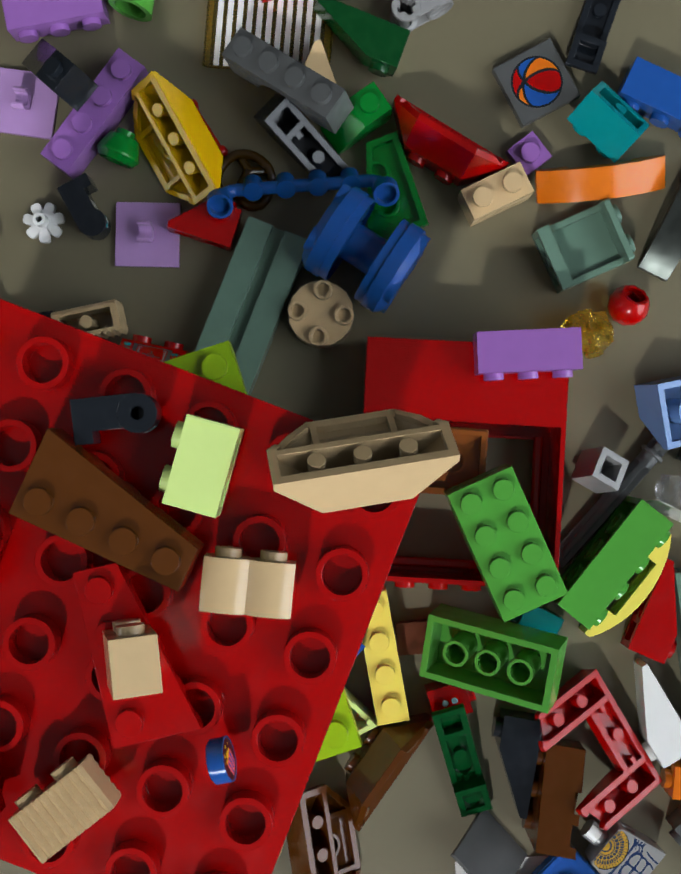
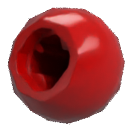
[607,285,650,326]

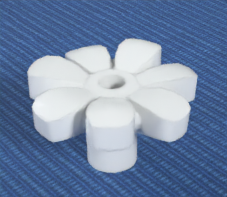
[23,202,65,244]

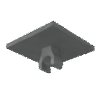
[451,810,527,874]

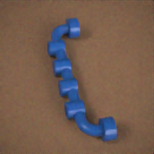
[207,167,400,219]

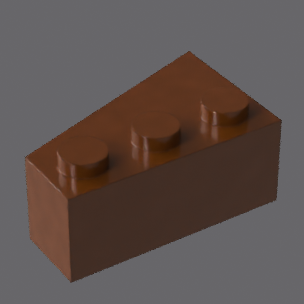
[522,736,586,860]

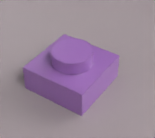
[505,131,552,177]

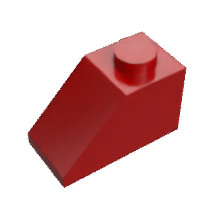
[167,201,242,252]

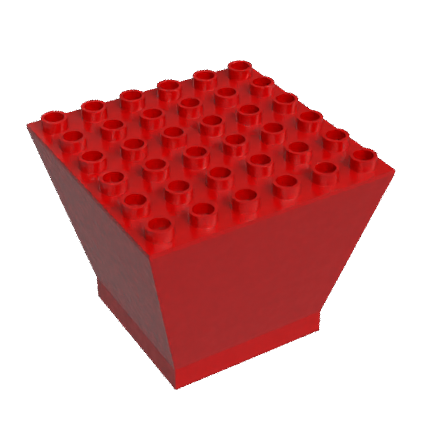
[0,299,420,874]

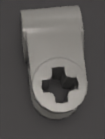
[390,0,454,32]

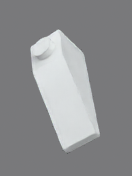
[634,658,681,768]

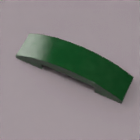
[431,703,493,817]

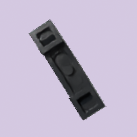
[565,0,621,75]

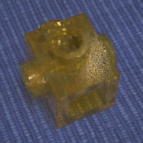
[558,309,614,359]

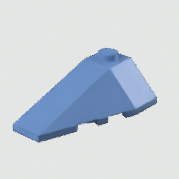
[634,376,681,450]

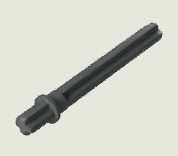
[559,437,668,568]

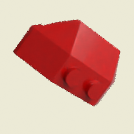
[393,94,509,187]

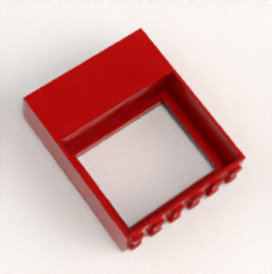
[363,336,569,592]

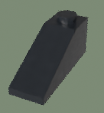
[22,39,98,112]
[254,94,348,192]
[492,708,542,819]

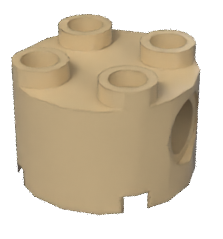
[288,280,354,349]

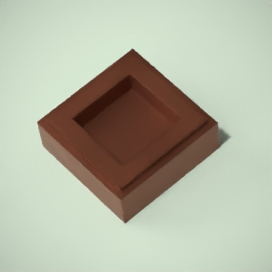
[395,619,427,656]

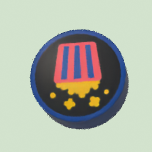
[206,736,237,785]

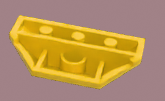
[131,71,223,205]

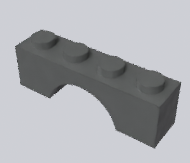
[222,27,354,134]

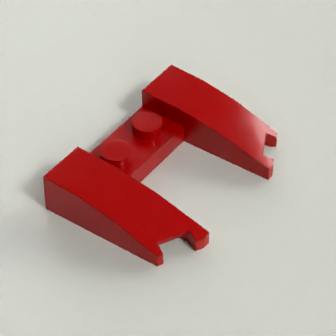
[535,669,662,831]

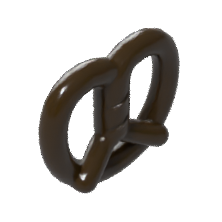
[220,149,276,212]

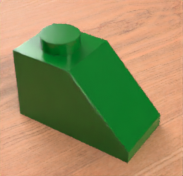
[320,81,392,155]

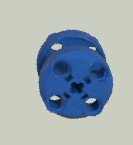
[302,184,431,314]

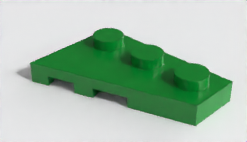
[366,131,429,240]

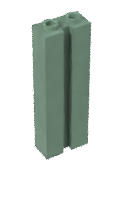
[195,216,307,396]

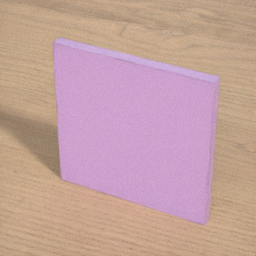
[0,67,59,140]
[115,202,181,268]

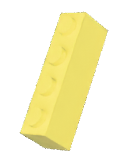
[362,585,410,726]

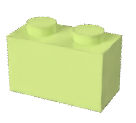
[158,414,245,518]

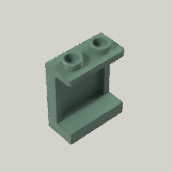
[531,198,636,294]

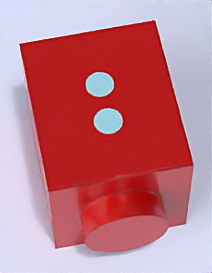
[424,681,476,714]

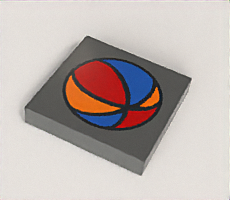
[492,38,580,128]

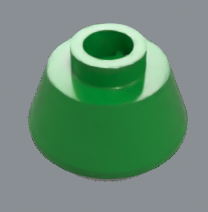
[96,127,139,169]

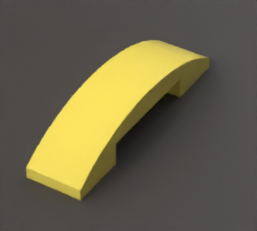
[578,535,671,637]

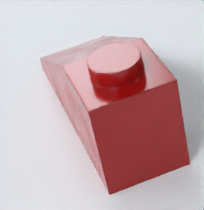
[620,558,677,664]

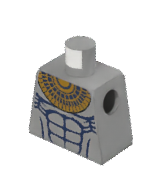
[580,819,666,874]

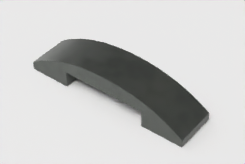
[637,178,681,282]

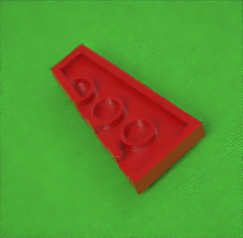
[73,562,204,749]

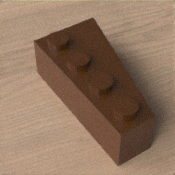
[9,428,205,592]

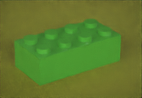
[443,463,568,622]
[554,496,674,630]
[419,603,568,714]

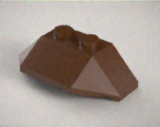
[344,713,434,831]
[286,784,361,874]

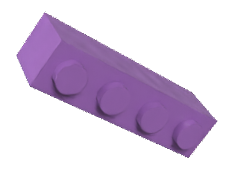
[40,47,149,179]

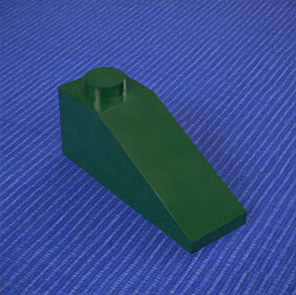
[314,0,410,77]

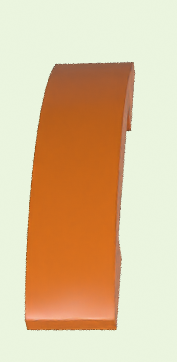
[535,155,665,204]

